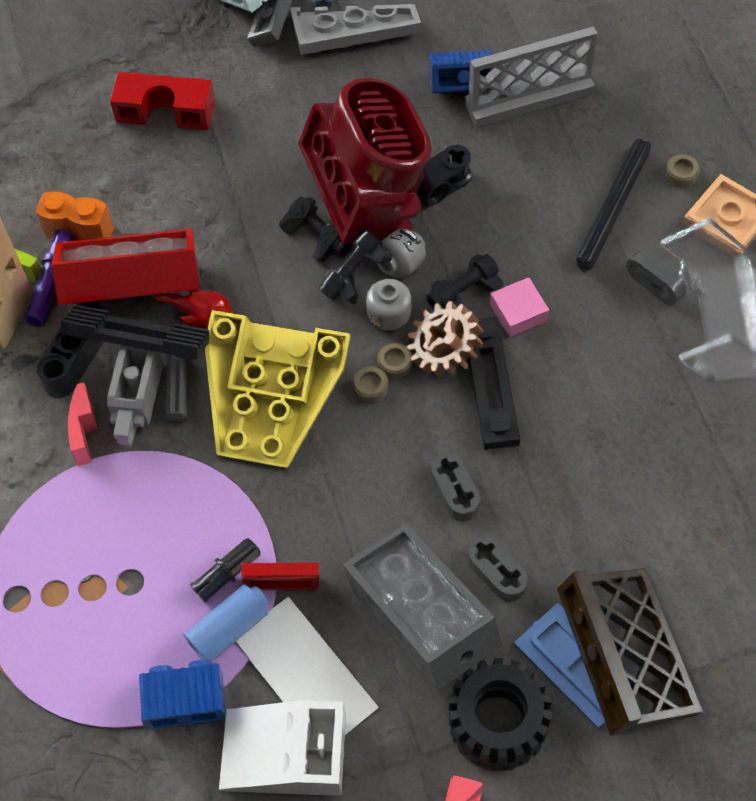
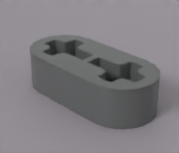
[626,250,687,305]
[431,453,480,521]
[468,536,528,602]

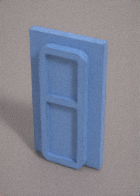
[513,603,635,730]

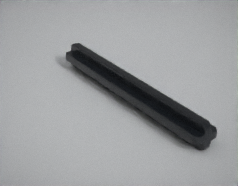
[575,138,651,270]

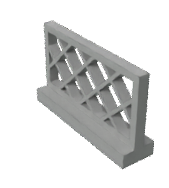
[464,26,597,128]

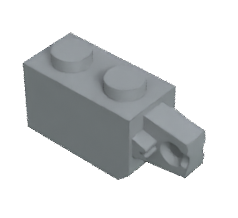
[107,345,163,446]

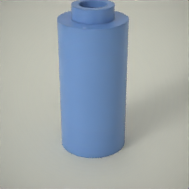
[183,585,269,661]

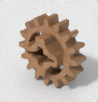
[407,301,483,378]

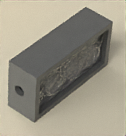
[343,523,503,691]

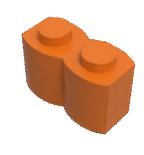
[35,191,114,241]

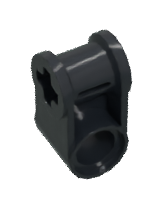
[417,145,471,205]

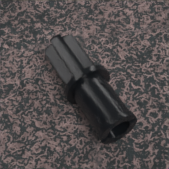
[190,538,261,603]

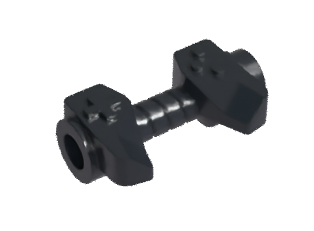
[279,196,353,262]
[319,228,392,304]
[426,254,504,310]

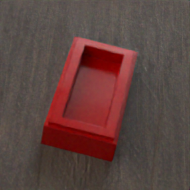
[241,563,319,590]

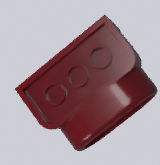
[298,78,432,244]

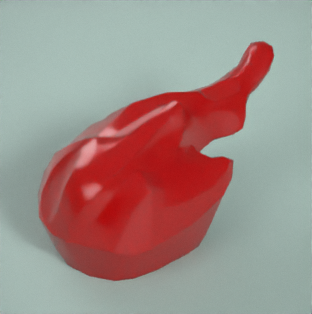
[155,289,232,330]

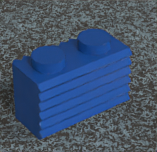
[429,49,496,93]
[139,660,226,730]

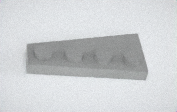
[289,4,422,55]

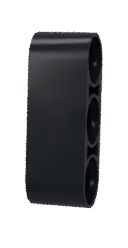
[36,301,107,398]

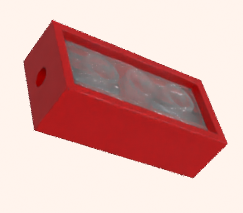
[51,228,199,305]

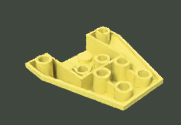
[205,310,351,469]

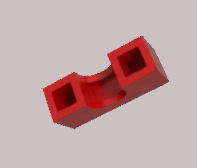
[110,72,215,130]

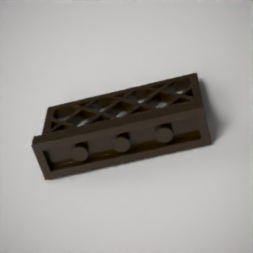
[557,568,703,736]

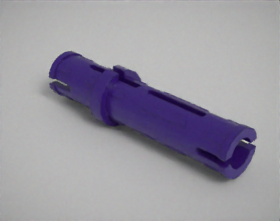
[23,229,75,327]

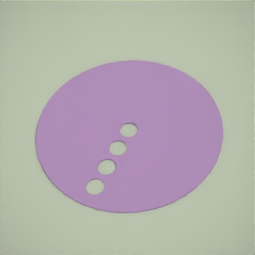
[0,451,276,728]

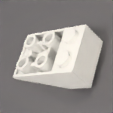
[219,700,346,796]

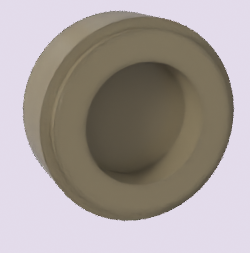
[665,154,700,188]
[377,343,413,379]
[353,366,388,403]

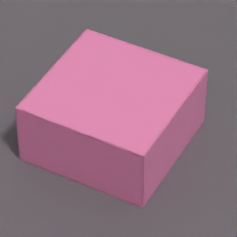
[490,277,549,338]

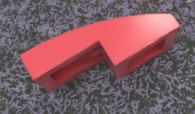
[68,382,99,466]

